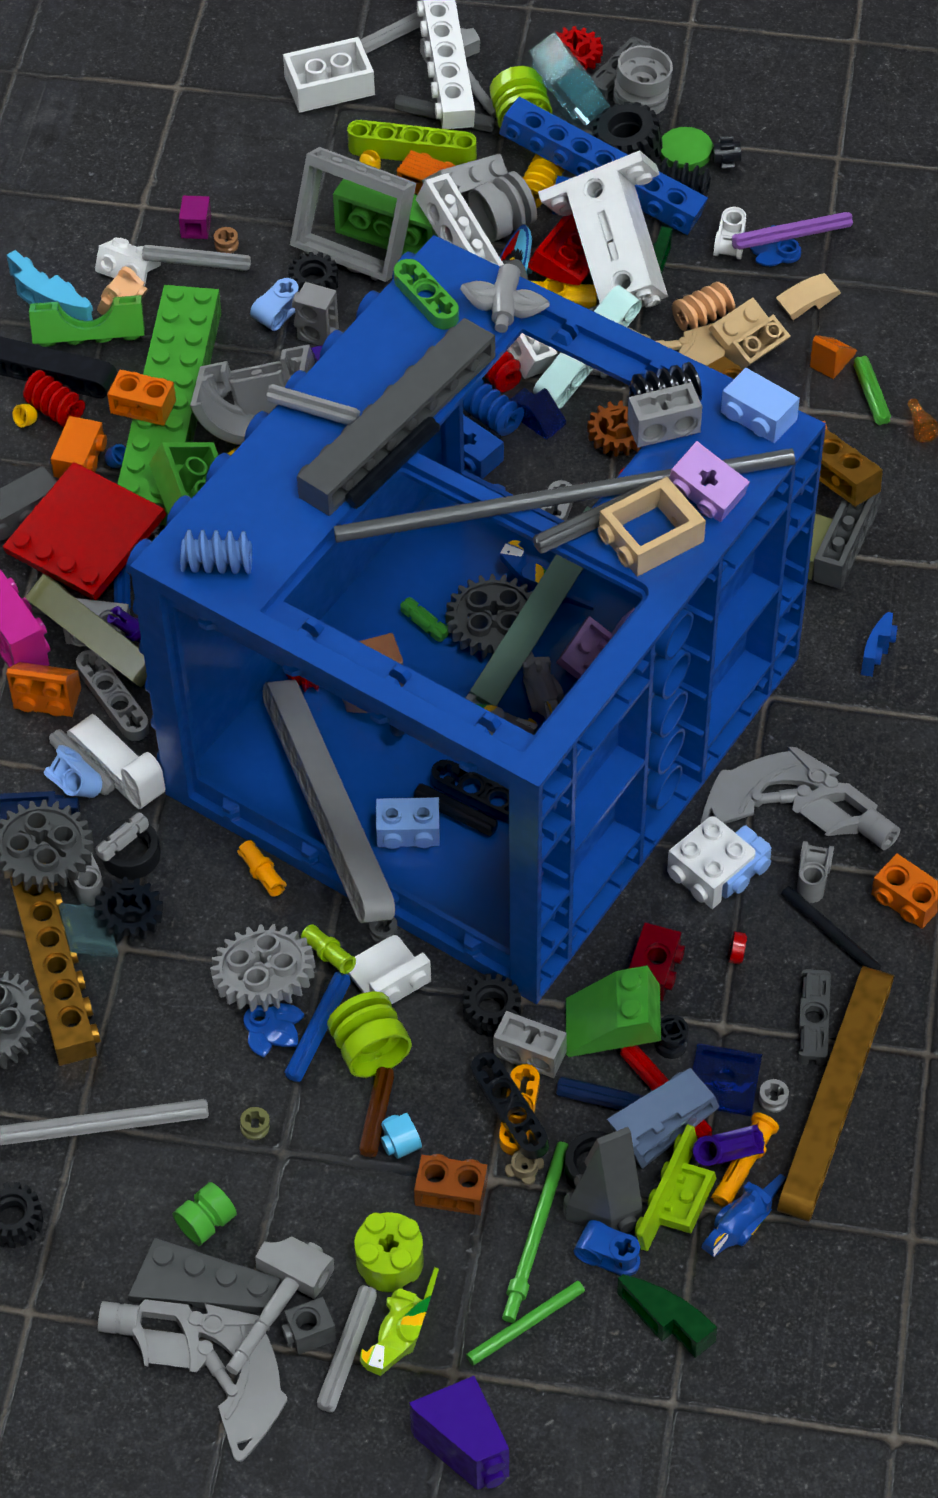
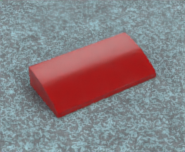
[528,214,590,285]

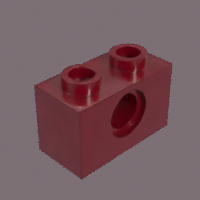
[629,922,685,1001]

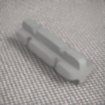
[95,812,149,862]

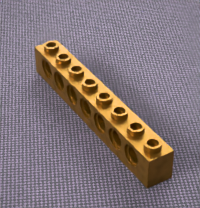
[707,356,883,507]
[10,849,101,1066]

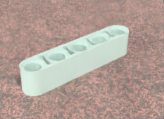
[533,285,642,410]

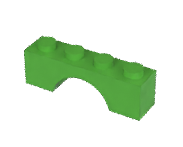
[29,295,145,347]

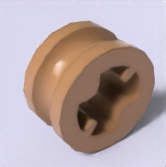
[214,227,239,253]

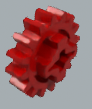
[546,26,603,75]

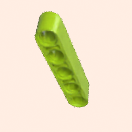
[347,120,477,166]

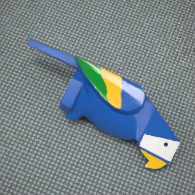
[500,540,595,610]
[701,1174,786,1257]

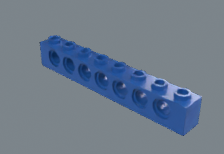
[499,96,708,235]

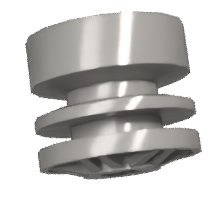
[613,45,673,115]
[468,171,537,242]

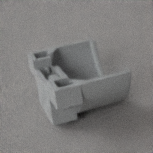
[190,344,315,445]

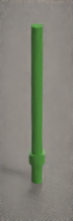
[502,1142,569,1323]

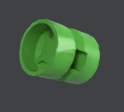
[172,1182,237,1246]

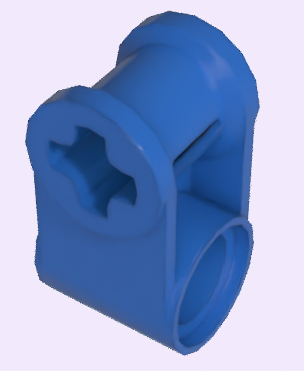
[573,1220,641,1276]

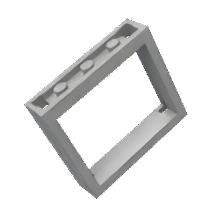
[290,147,416,282]

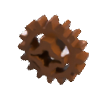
[587,401,640,457]

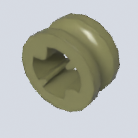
[240,1107,270,1140]

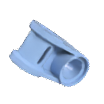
[250,278,299,331]
[44,745,102,798]

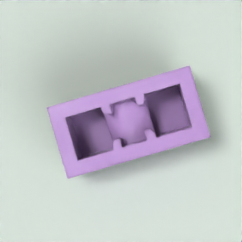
[669,441,750,522]

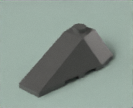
[563,1127,642,1233]

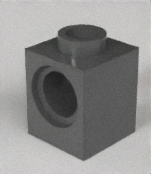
[281,1297,337,1355]

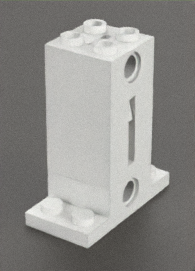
[538,150,668,307]

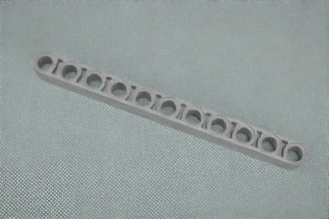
[263,679,395,923]

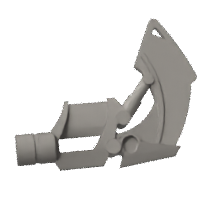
[700,747,900,850]
[98,1299,287,1462]

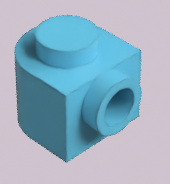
[381,1113,422,1159]

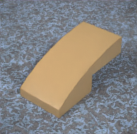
[776,273,841,321]

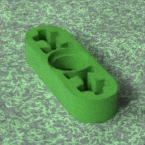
[394,259,459,330]

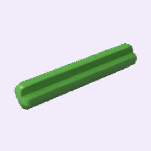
[853,355,891,425]

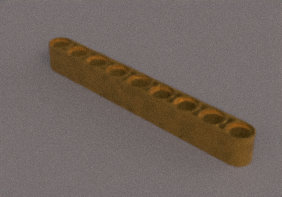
[777,966,894,1221]

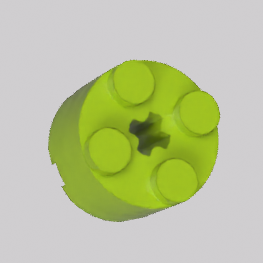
[354,1212,424,1292]

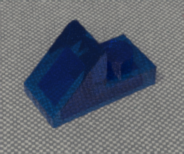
[509,388,566,440]

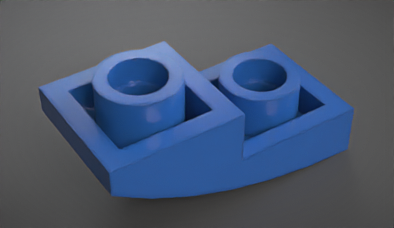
[861,612,898,677]

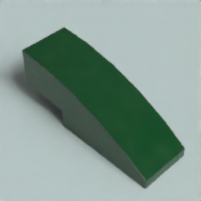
[617,1274,717,1358]

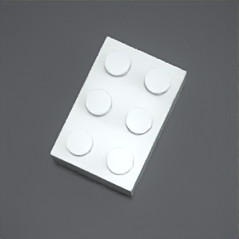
[283,37,375,113]

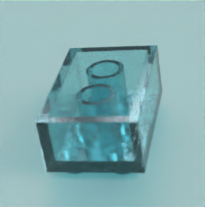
[529,32,611,125]

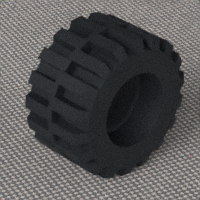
[592,102,663,163]

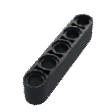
[0,336,117,398]

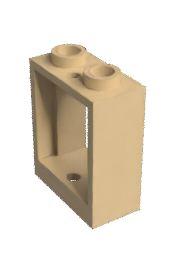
[598,477,706,577]

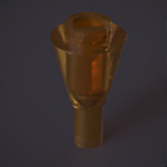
[907,398,938,443]

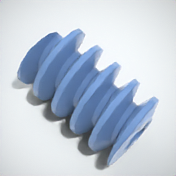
[180,529,252,574]

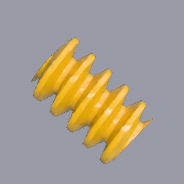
[523,154,565,208]

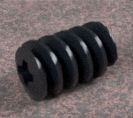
[657,158,711,197]
[629,362,702,401]

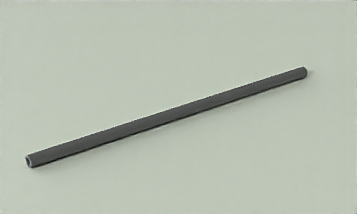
[334,448,795,543]

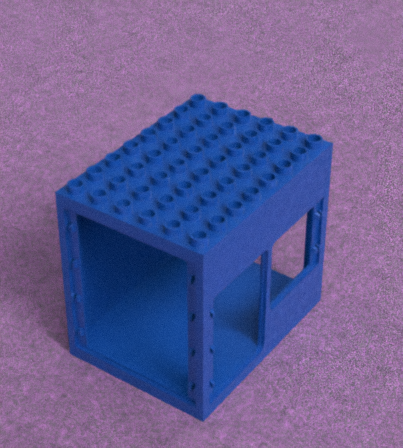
[126,235,826,1004]

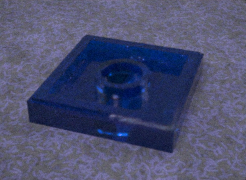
[693,1043,762,1117]

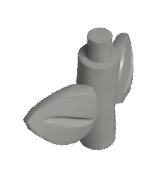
[460,264,550,333]

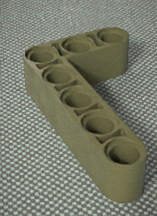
[25,574,147,688]

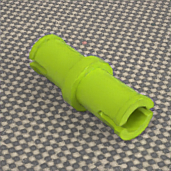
[301,924,356,974]

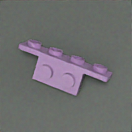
[556,608,635,680]

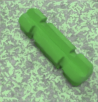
[400,597,449,642]

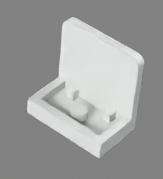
[667,816,755,909]
[348,935,431,1004]

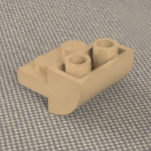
[709,297,791,369]

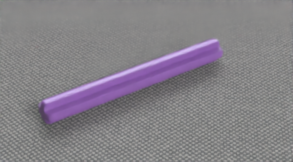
[731,212,853,250]

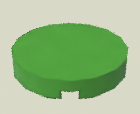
[660,127,712,171]

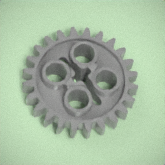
[210,924,316,1012]

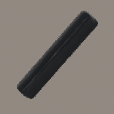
[413,783,498,836]

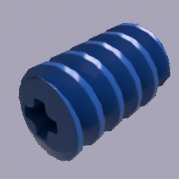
[463,379,524,436]

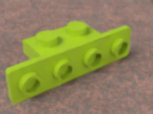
[635,1124,716,1251]

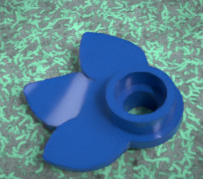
[750,225,801,266]
[243,1003,304,1058]

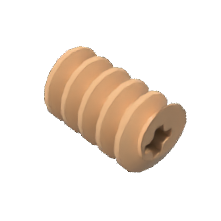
[672,282,736,331]

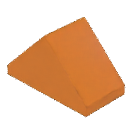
[810,335,857,379]

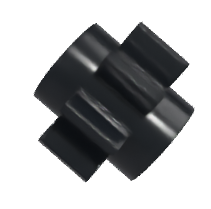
[712,136,741,169]

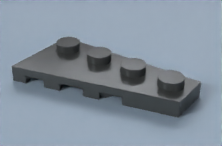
[128,1238,281,1313]

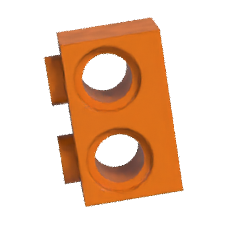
[107,369,176,426]
[871,853,938,929]

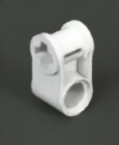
[714,207,746,260]

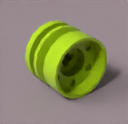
[490,66,552,128]
[327,991,412,1078]

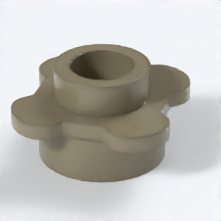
[505,1150,544,1185]

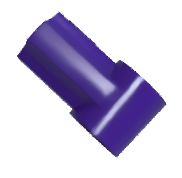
[693,1125,765,1166]

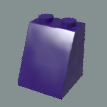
[409,1376,509,1490]

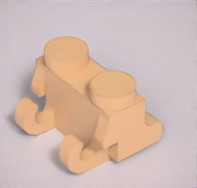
[97,266,148,315]

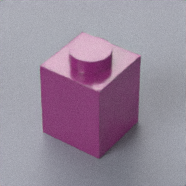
[179,195,212,239]

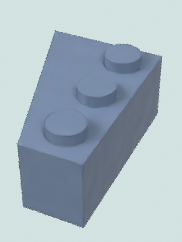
[607,1068,720,1169]

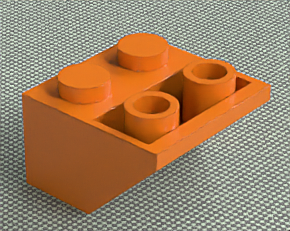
[6,662,81,717]

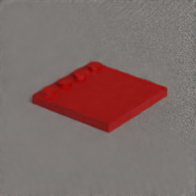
[2,462,166,600]

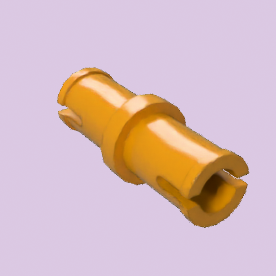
[237,840,287,897]

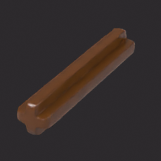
[359,1067,394,1158]

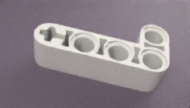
[67,714,165,809]

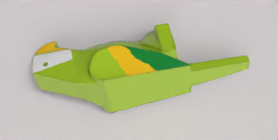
[360,1267,439,1376]

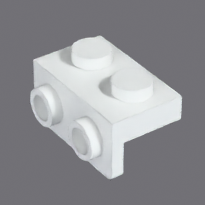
[95,238,161,286]

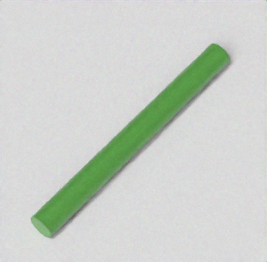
[466,1280,585,1366]

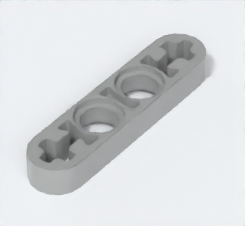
[76,650,150,741]

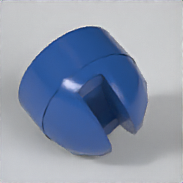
[104,444,126,469]

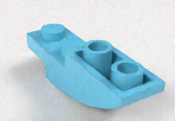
[7,250,93,321]

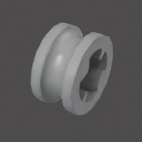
[759,1079,789,1113]

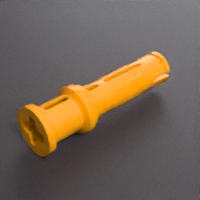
[711,1112,779,1207]

